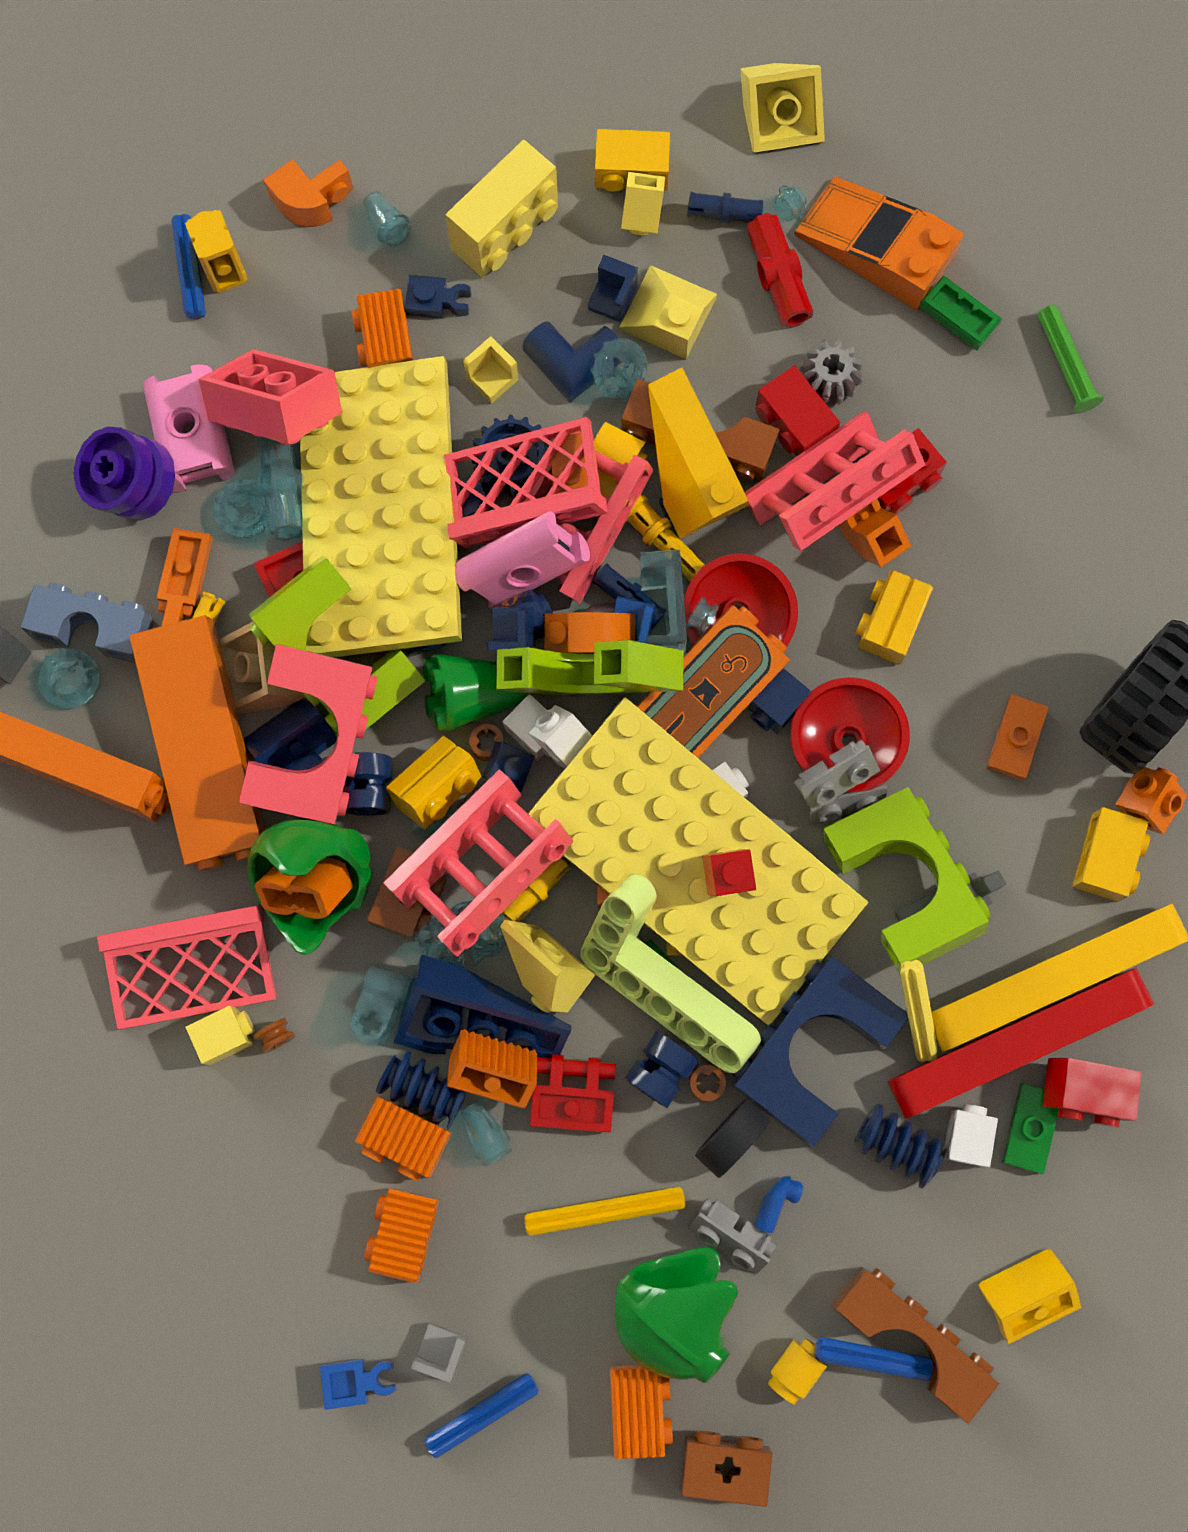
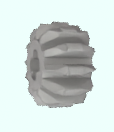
[800,339,864,405]

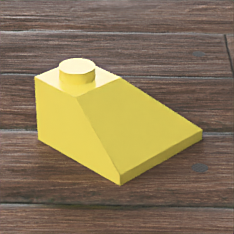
[740,63,825,153]
[619,266,717,359]
[500,920,596,1013]

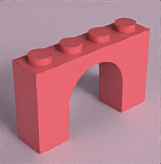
[239,644,377,825]

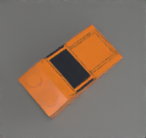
[794,176,965,310]

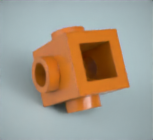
[1115,767,1187,835]

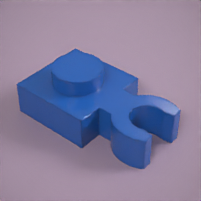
[320,1359,396,1410]

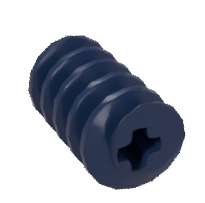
[376,1051,467,1130]
[854,1104,947,1189]

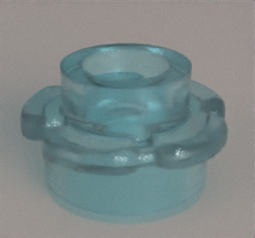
[773,185,807,221]

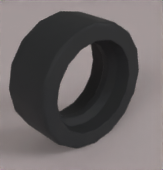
[695,1099,770,1178]

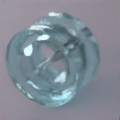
[685,596,719,636]

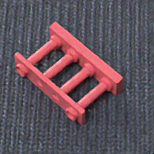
[744,411,925,551]
[524,421,654,605]
[383,769,573,957]

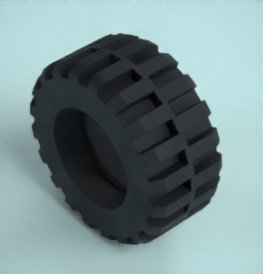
[1079,620,1188,774]

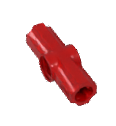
[746,213,813,328]

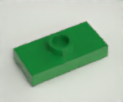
[919,275,1002,351]
[1001,1083,1058,1174]

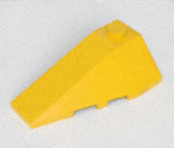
[648,367,749,540]

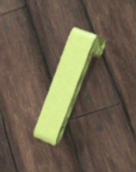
[580,874,761,1073]

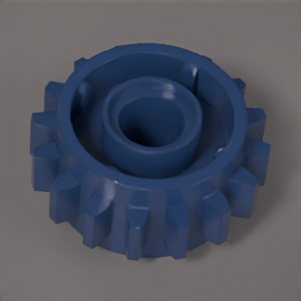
[471,415,550,499]

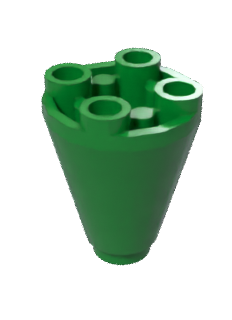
[423,654,533,732]

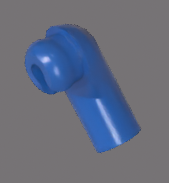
[755,1176,804,1233]

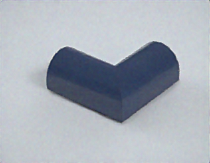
[522,321,627,403]

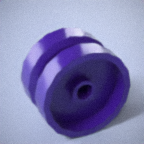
[73,426,175,521]

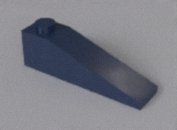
[393,954,571,1058]

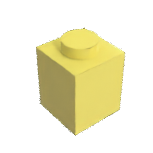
[621,172,665,236]
[186,1006,255,1066]

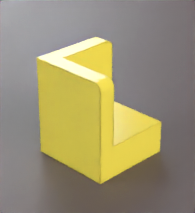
[463,336,518,404]

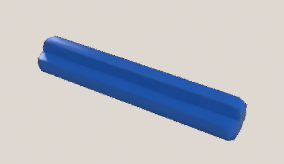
[171,214,206,319]
[814,1337,934,1381]
[424,1373,539,1458]

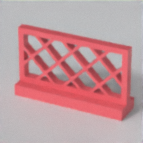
[444,417,608,548]
[97,905,277,1030]

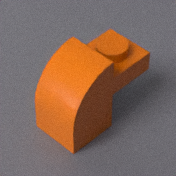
[263,159,353,227]
[838,499,911,567]
[545,612,636,653]

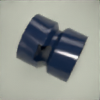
[343,752,392,816]
[624,1031,699,1108]

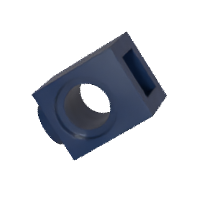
[748,668,812,734]

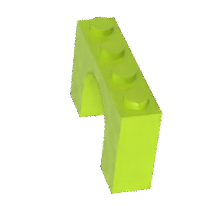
[249,555,425,734]
[497,640,684,697]
[824,787,991,975]

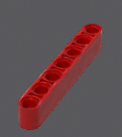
[887,968,1155,1119]

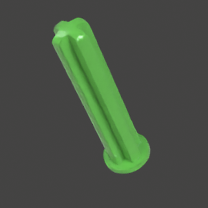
[1038,305,1104,413]

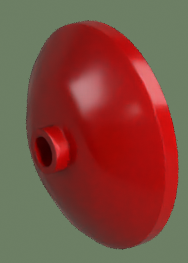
[682,553,798,647]
[791,677,910,793]

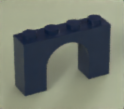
[732,956,908,1147]

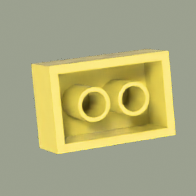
[445,139,558,278]

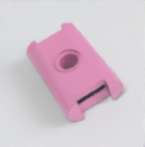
[143,365,235,492]
[455,511,590,609]

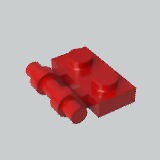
[530,1054,616,1133]

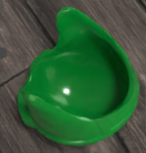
[246,819,373,955]
[615,1247,738,1384]

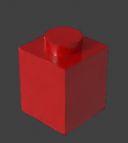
[702,849,757,896]

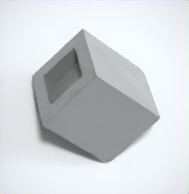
[411,1323,468,1383]

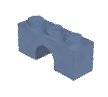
[20,583,154,663]

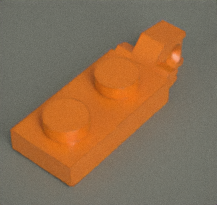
[156,528,214,627]

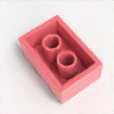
[199,349,342,445]

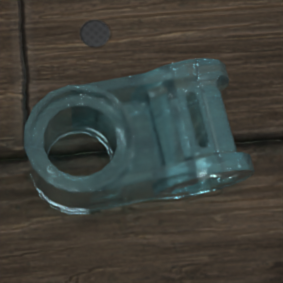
[351,964,411,1046]

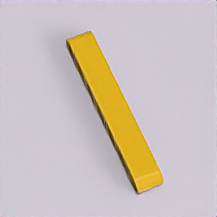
[932,903,1188,1052]

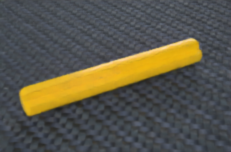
[524,1187,685,1236]

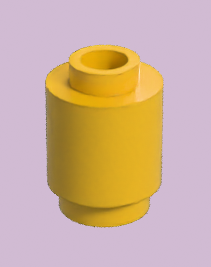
[768,1337,828,1405]

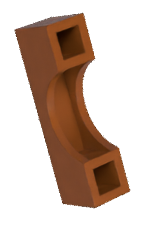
[621,378,780,482]
[831,1267,1000,1424]

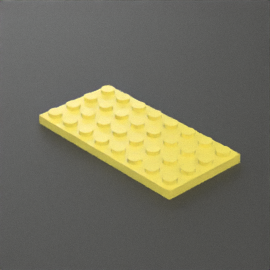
[300,356,462,657]
[528,697,868,1026]

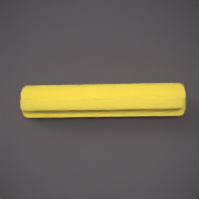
[900,960,938,1062]

